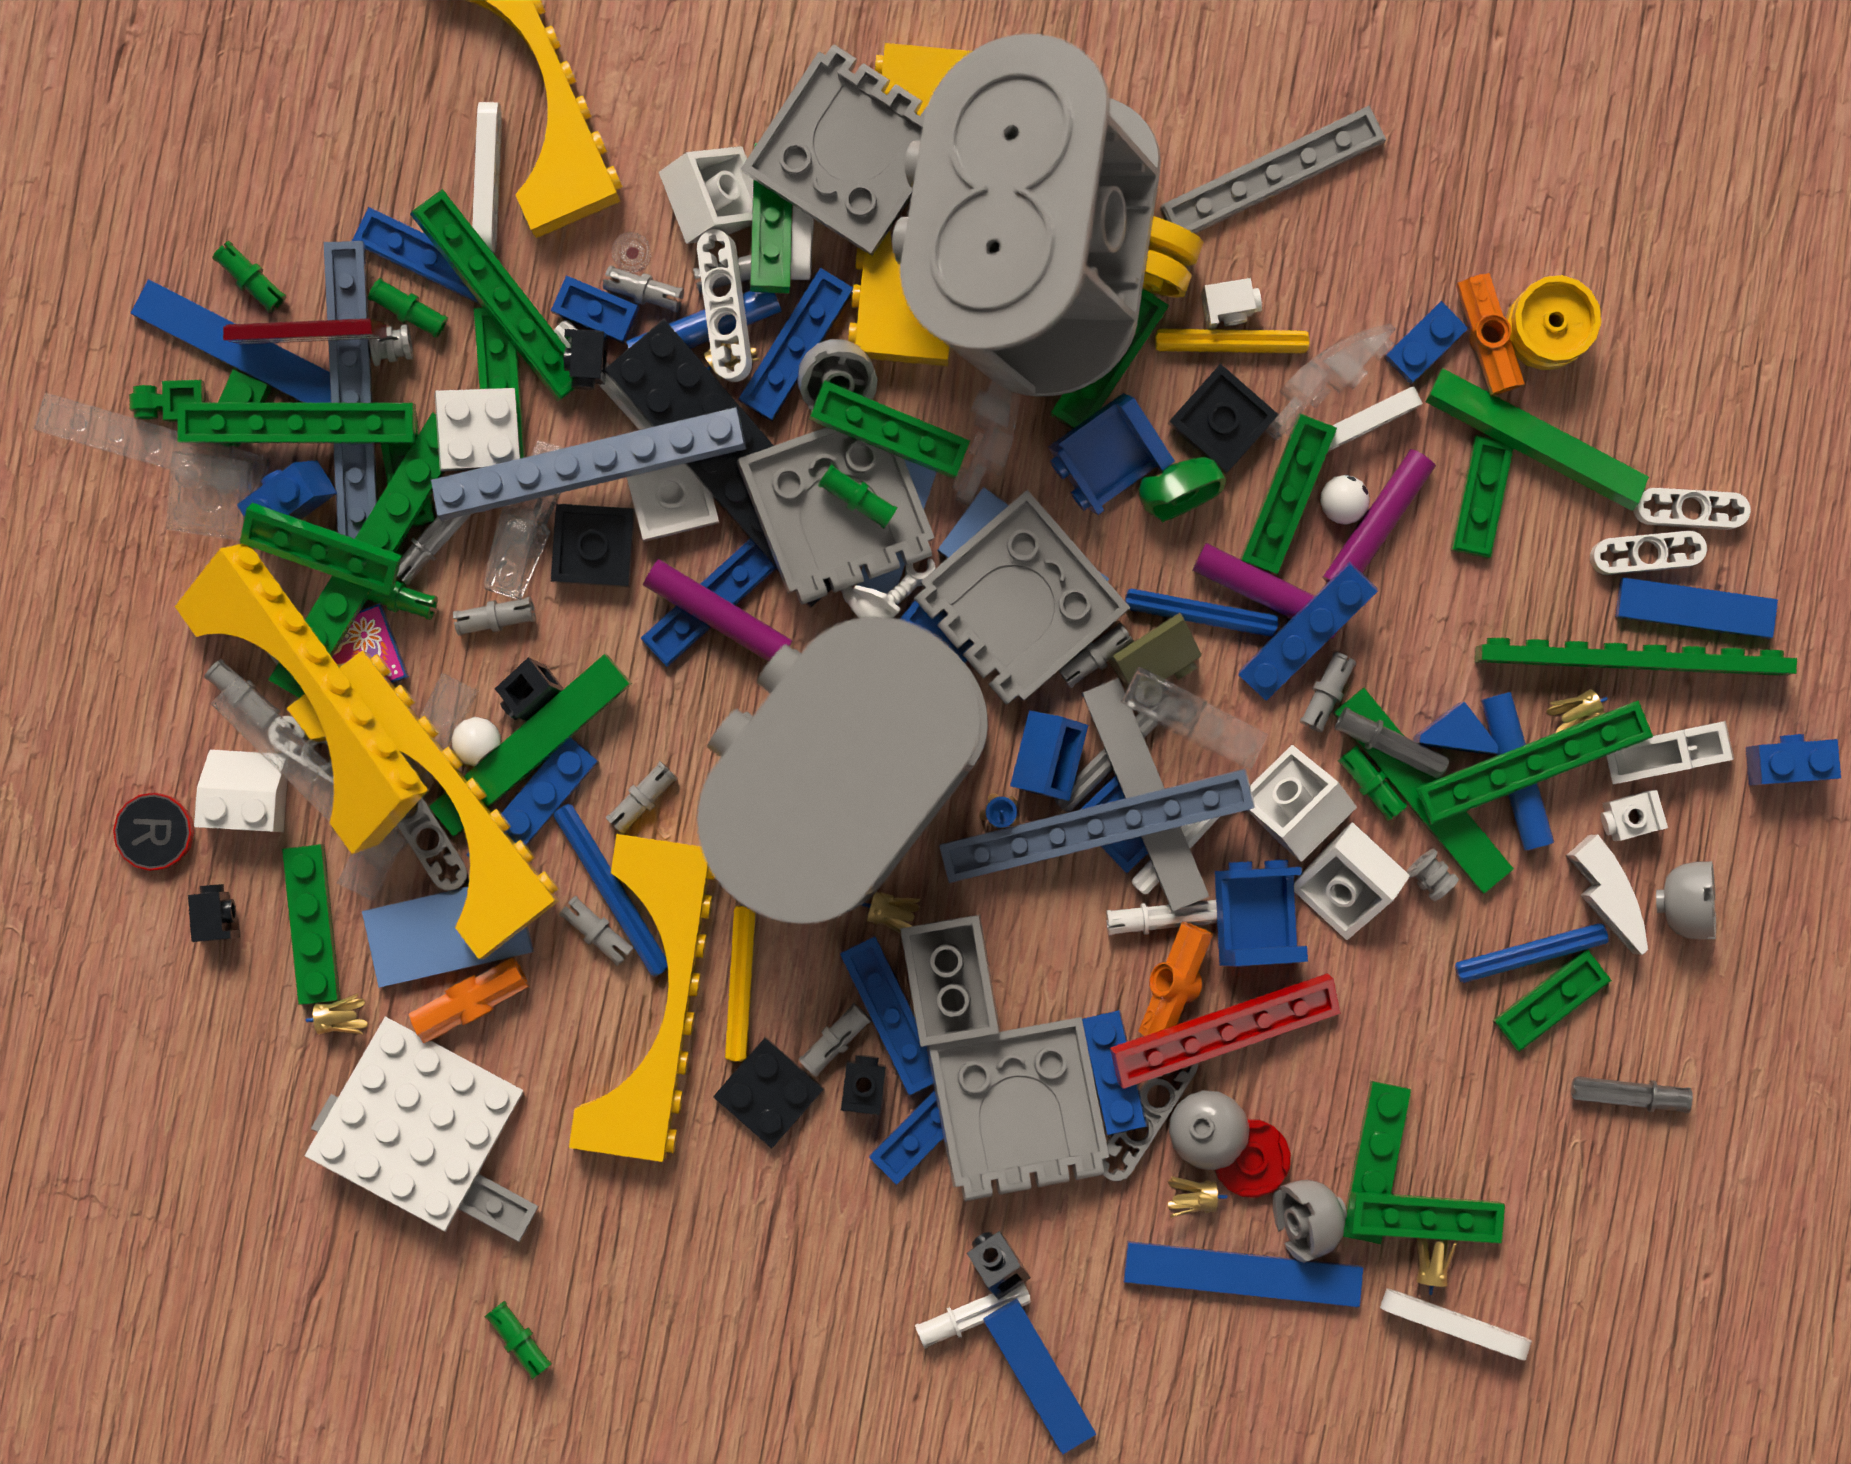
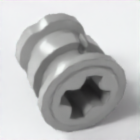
[369,324,413,366]
[1406,849,1459,902]

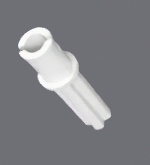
[1106,900,1217,935]
[915,1283,1031,1349]

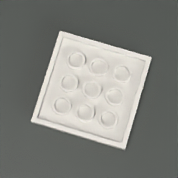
[305,1016,524,1232]

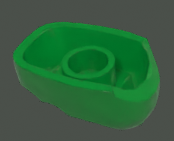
[1138,457,1226,522]

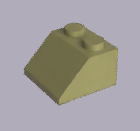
[1108,613,1202,701]

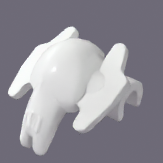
[841,559,935,618]

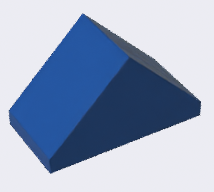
[1413,701,1499,755]

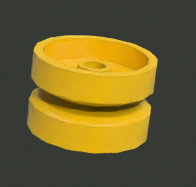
[1143,216,1204,298]
[1506,275,1601,370]

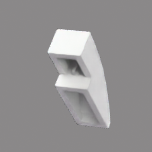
[1607,721,1734,784]
[1566,835,1648,955]

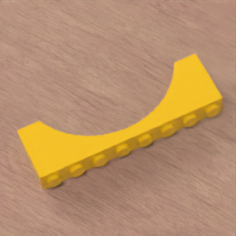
[466,0,623,238]
[848,43,972,366]
[174,544,428,854]
[287,650,559,959]
[569,834,716,1162]

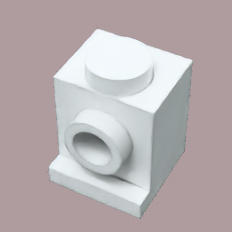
[1201,278,1262,329]
[1601,790,1668,841]

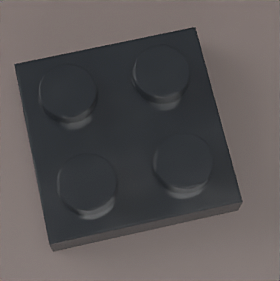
[1168,363,1279,474]
[551,504,635,587]
[713,1037,824,1149]

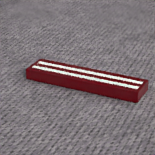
[223,318,387,345]

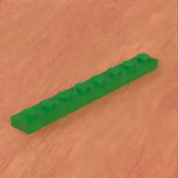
[268,412,445,698]
[1474,638,1797,676]

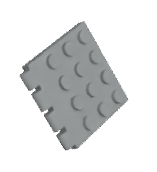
[741,44,927,256]
[736,427,935,605]
[914,490,1130,705]
[927,1017,1109,1202]

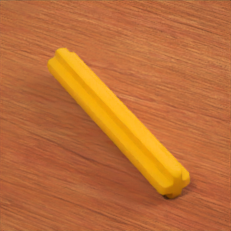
[1155,329,1309,353]
[725,906,756,1061]

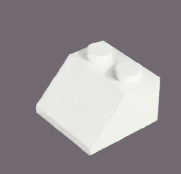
[659,146,753,244]
[1247,745,1357,862]
[194,750,289,832]
[1294,822,1410,940]

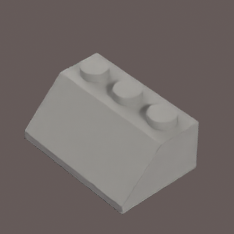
[901,914,1000,1046]

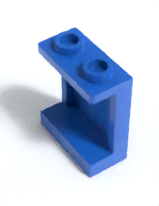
[1048,393,1175,515]
[1215,860,1308,966]

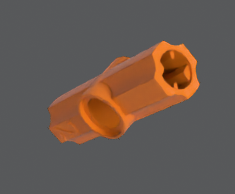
[1456,273,1525,396]
[1138,921,1213,1036]
[408,957,530,1043]

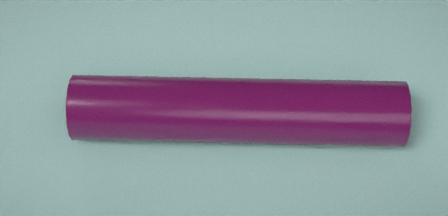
[1322,449,1436,583]
[1192,543,1338,639]
[643,559,793,662]

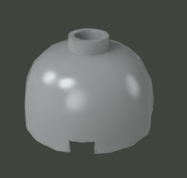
[798,339,878,411]
[1656,861,1716,940]
[1169,1090,1249,1170]
[1273,1179,1347,1263]

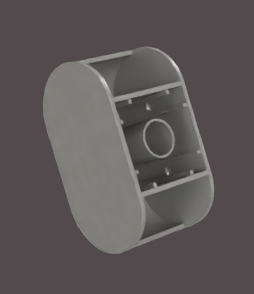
[892,34,1161,397]
[697,617,988,923]

